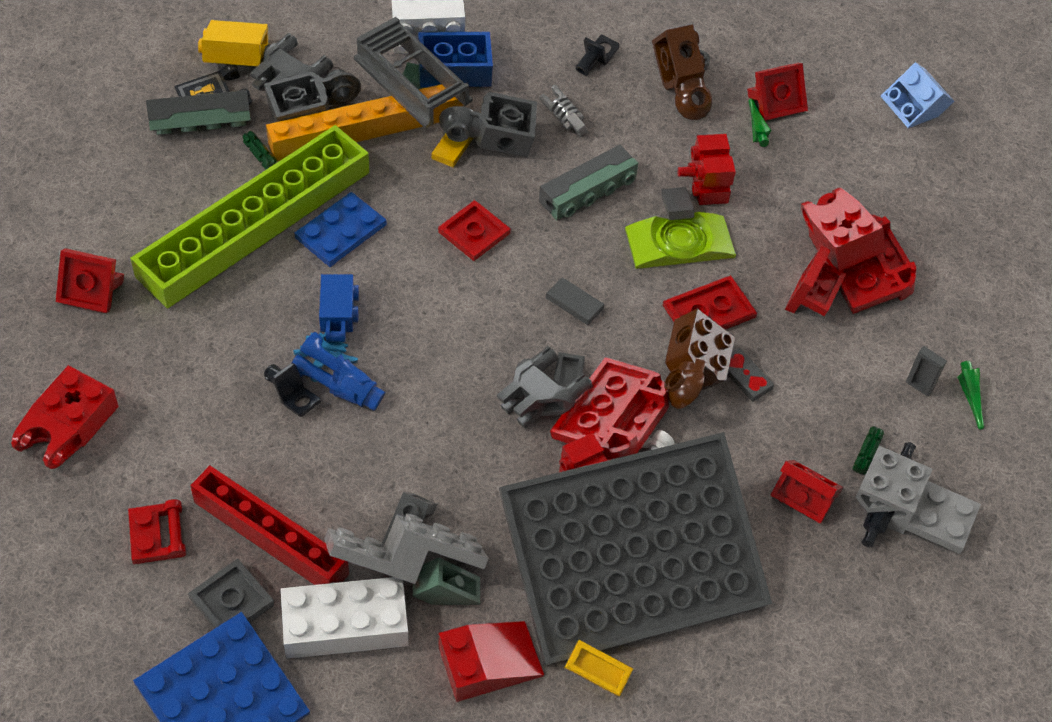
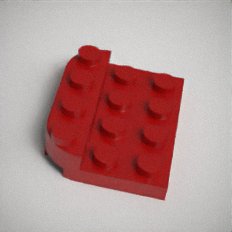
[809,215,917,314]
[550,357,670,460]

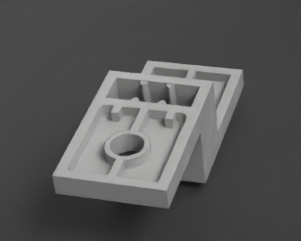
[324,514,489,584]

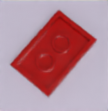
[663,275,757,330]

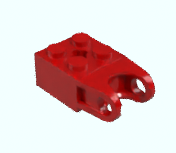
[801,188,886,271]
[11,365,119,469]

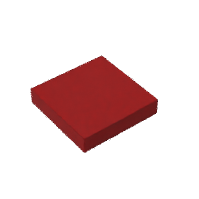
[438,200,511,261]

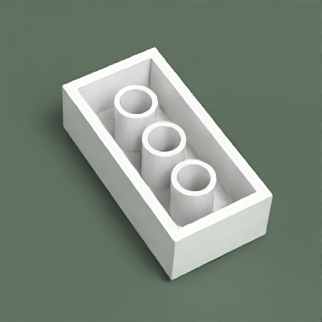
[281,577,409,659]

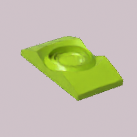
[625,212,736,269]

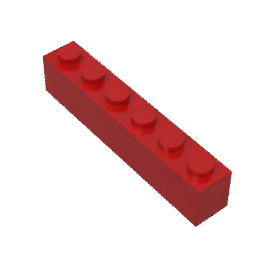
[190,465,349,585]

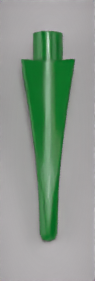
[748,98,772,147]
[957,361,984,430]

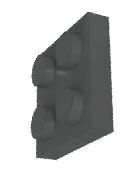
[188,559,274,629]

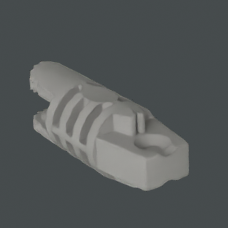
[539,85,588,137]

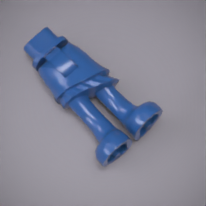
[292,332,385,411]

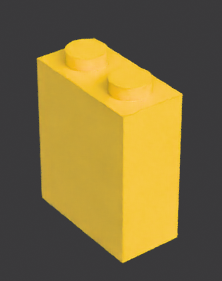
[198,20,268,66]

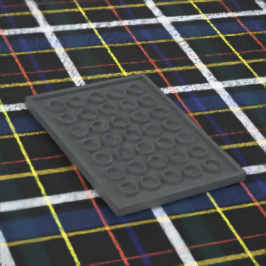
[498,432,772,665]

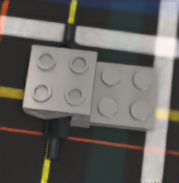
[856,442,981,554]

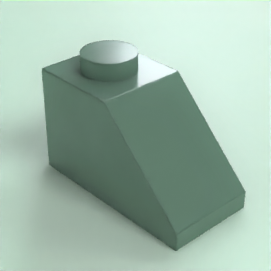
[413,558,480,605]

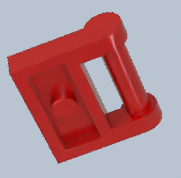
[128,499,186,565]

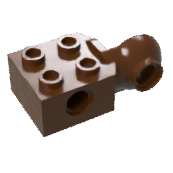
[652,24,713,120]
[664,309,735,409]

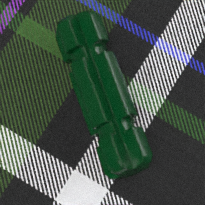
[242,131,277,170]
[852,426,884,475]

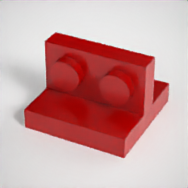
[747,62,808,120]
[784,245,846,316]
[55,248,124,313]
[770,460,844,524]

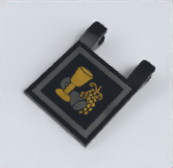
[174,64,252,105]

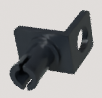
[575,34,620,76]
[264,363,321,417]

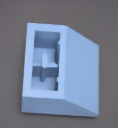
[881,62,955,128]

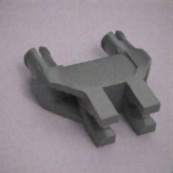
[251,33,333,91]
[497,346,593,428]

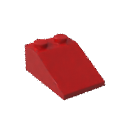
[439,621,544,702]

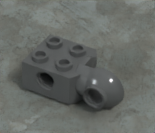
[264,69,361,122]
[439,92,537,157]

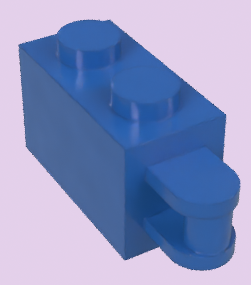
[319,274,359,342]

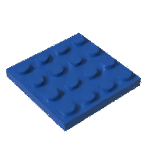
[133,612,310,722]

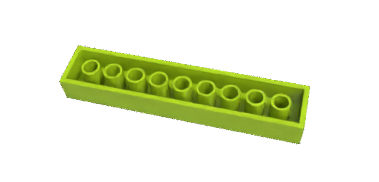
[130,125,370,309]

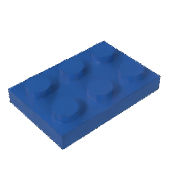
[294,192,387,267]

